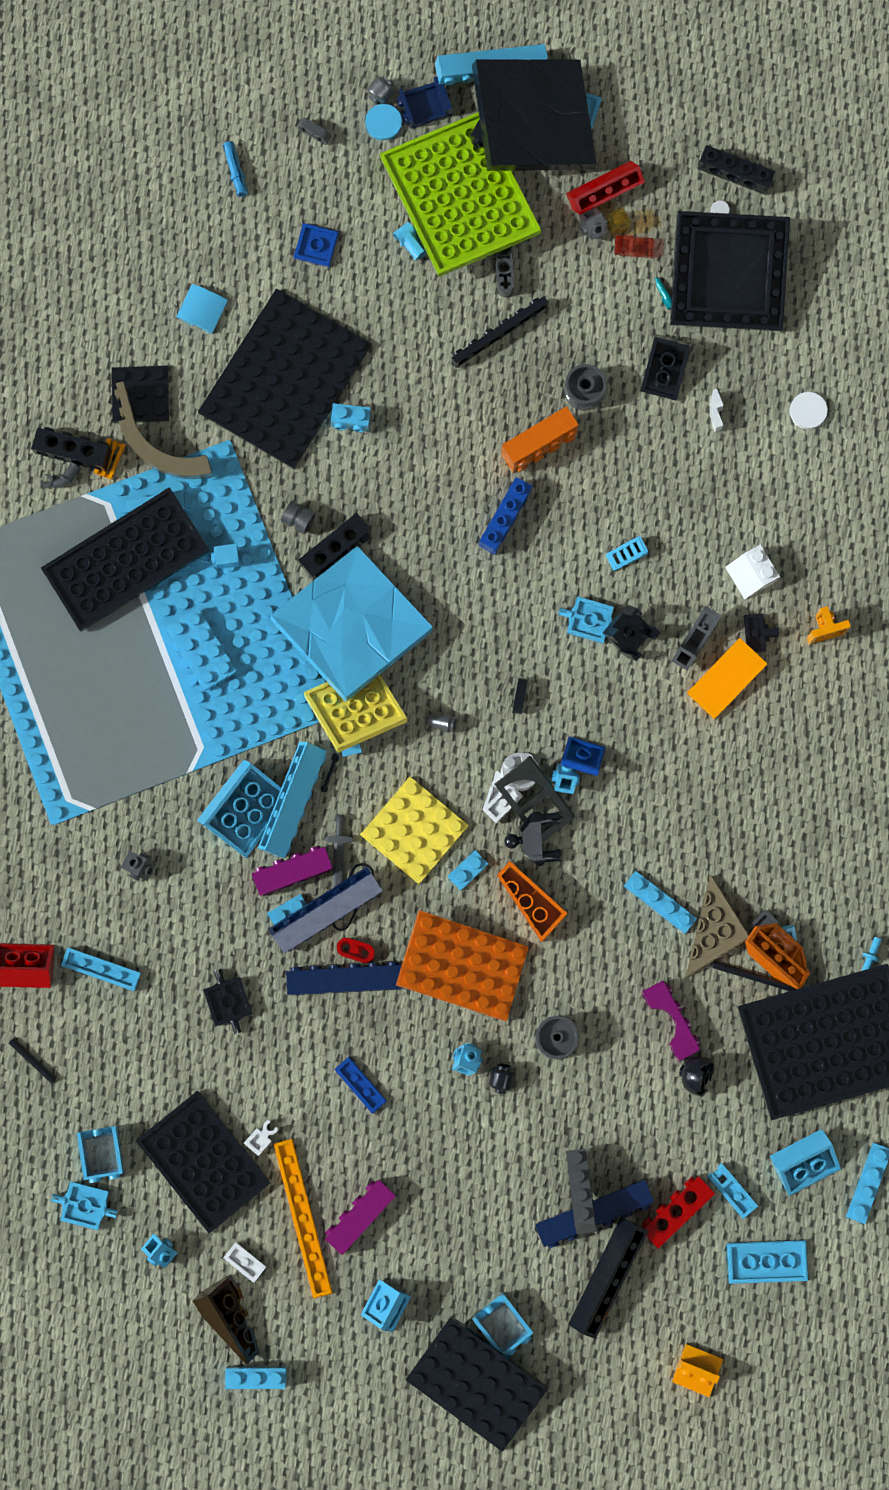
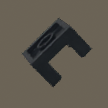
[602,605,661,661]

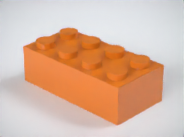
[501,406,579,473]

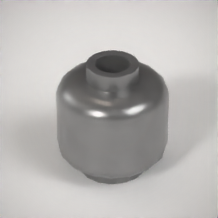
[367,76,394,104]

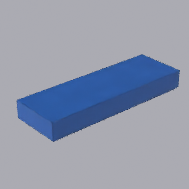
[334,1057,387,1114]

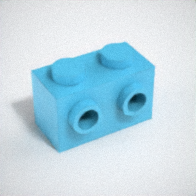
[331,403,371,433]

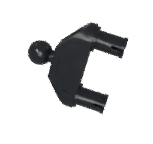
[504,811,561,866]

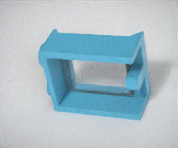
[76,1125,125,1183]
[472,1293,533,1357]

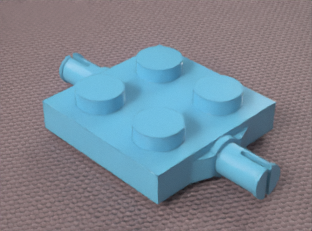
[558,596,614,644]
[51,1181,118,1230]

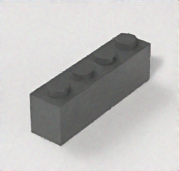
[566,1148,597,1234]

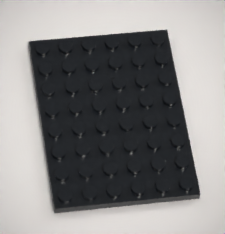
[198,288,372,469]
[737,964,889,1120]

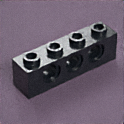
[698,145,775,195]
[31,427,112,472]
[298,512,372,581]

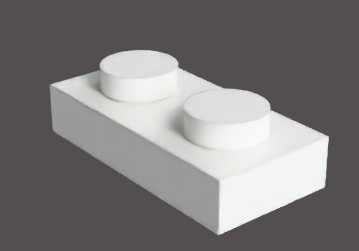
[223,1242,267,1283]

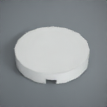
[789,392,828,430]

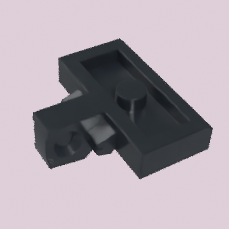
[743,614,779,653]

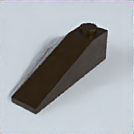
[193,1274,259,1364]

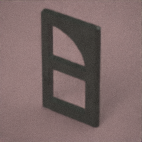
[494,756,575,843]

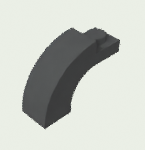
[671,606,722,671]

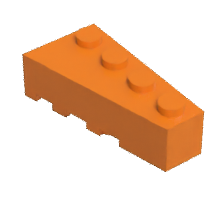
[497,861,568,942]

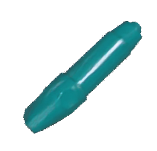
[655,277,671,310]

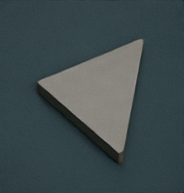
[685,875,749,977]

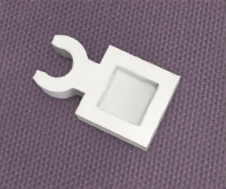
[244,1120,278,1156]

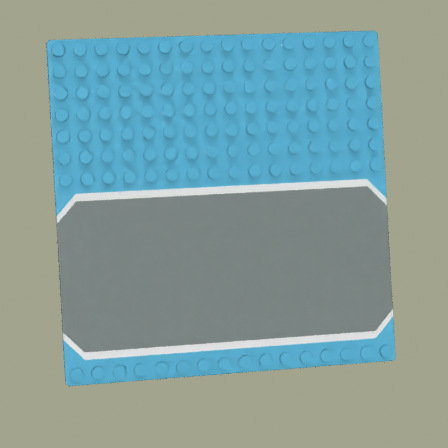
[0,440,326,825]

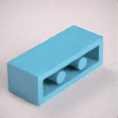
[225,1366,287,1389]

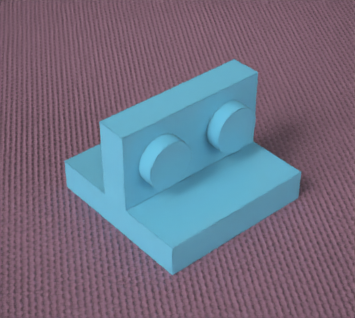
[361,1279,411,1332]

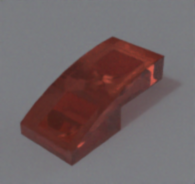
[614,235,654,258]

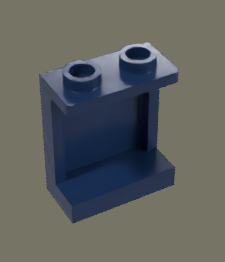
[396,77,452,129]

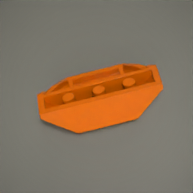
[745,923,810,989]

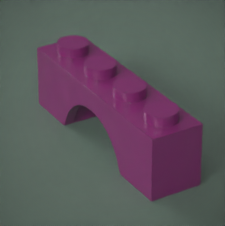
[641,981,701,1061]

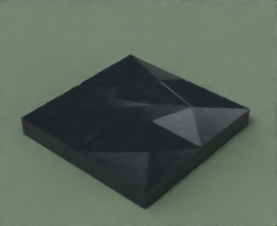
[472,59,597,171]
[670,211,790,332]

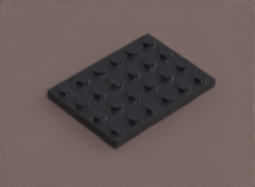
[136,1091,271,1234]
[405,1315,549,1452]

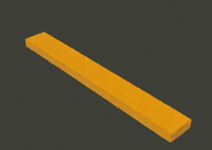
[274,1139,333,1299]

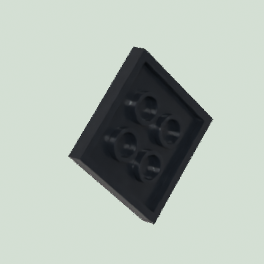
[112,365,169,423]

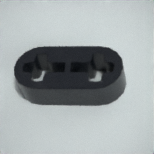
[512,678,528,715]

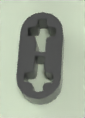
[297,118,331,145]

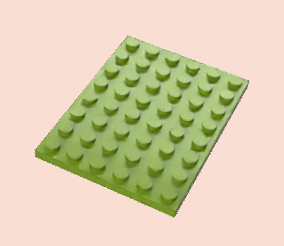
[380,112,541,277]

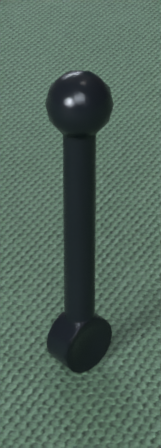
[321,755,339,793]

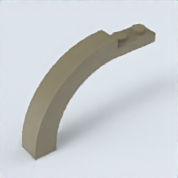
[114,381,213,479]

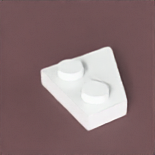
[483,771,524,824]

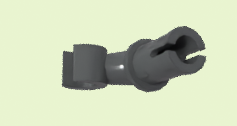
[40,462,81,489]

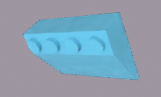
[197,760,281,858]

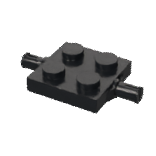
[203,969,253,1035]

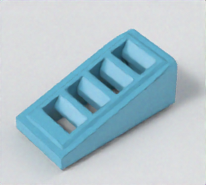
[605,536,648,571]

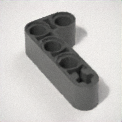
[495,240,527,297]

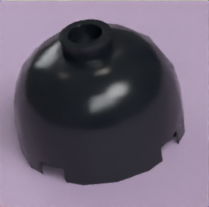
[679,1056,714,1097]

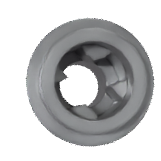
[427,715,457,733]

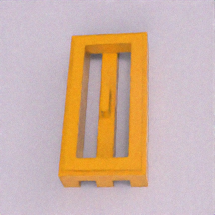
[94,438,126,480]

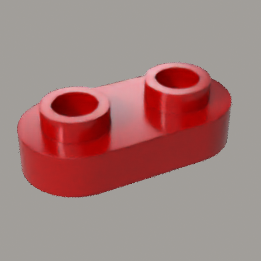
[337,938,375,963]

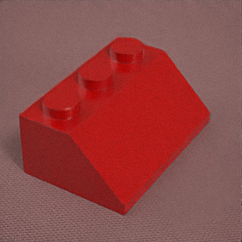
[0,943,55,988]

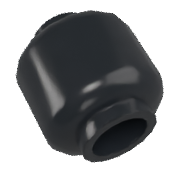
[489,1063,516,1094]

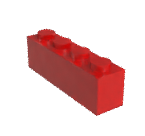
[566,161,645,215]

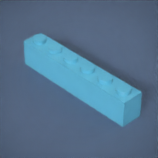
[435,44,548,85]
[258,742,327,858]

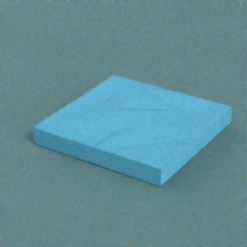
[270,546,433,702]

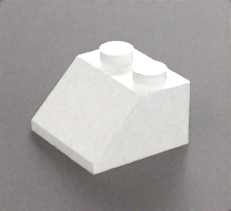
[725,544,780,599]

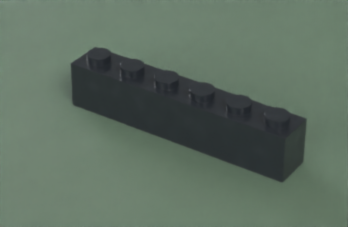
[568,1217,648,1339]

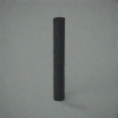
[9,1038,56,1083]

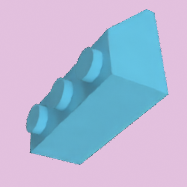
[770,1129,841,1196]

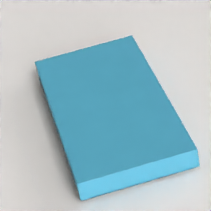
[727,1240,808,1284]

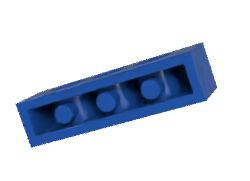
[479,477,532,555]

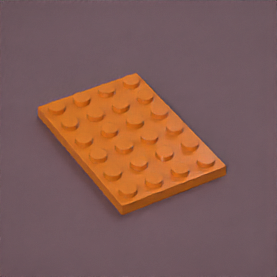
[396,910,529,1021]

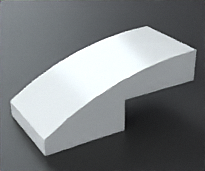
[710,389,724,432]

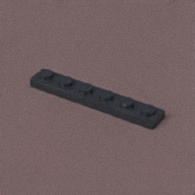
[452,296,548,368]

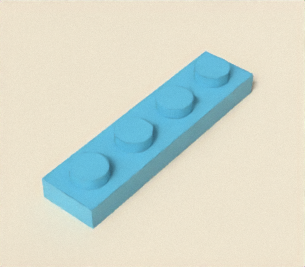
[624,871,697,934]
[61,947,141,992]
[846,1143,889,1224]

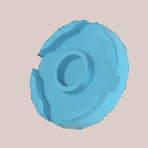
[365,104,402,141]

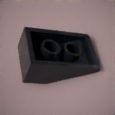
[640,334,693,401]

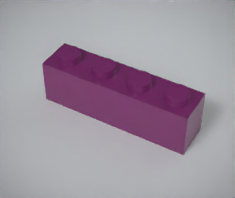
[252,845,333,897]
[325,1180,396,1255]

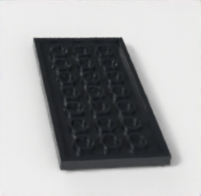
[41,487,210,632]

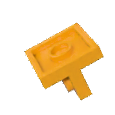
[807,606,851,645]
[672,1344,723,1397]

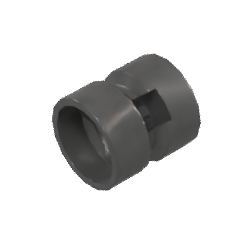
[281,500,316,534]

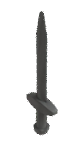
[325,815,354,887]

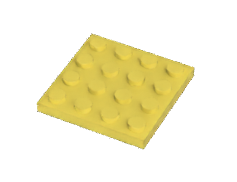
[304,675,407,753]
[360,777,469,884]

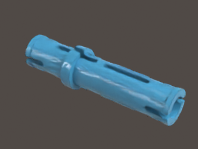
[222,141,248,197]

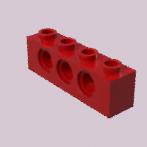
[641,1176,715,1249]

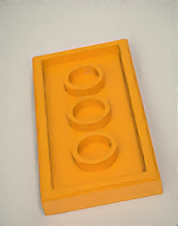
[687,638,768,719]

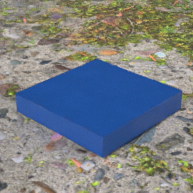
[294,223,339,268]
[560,736,606,776]

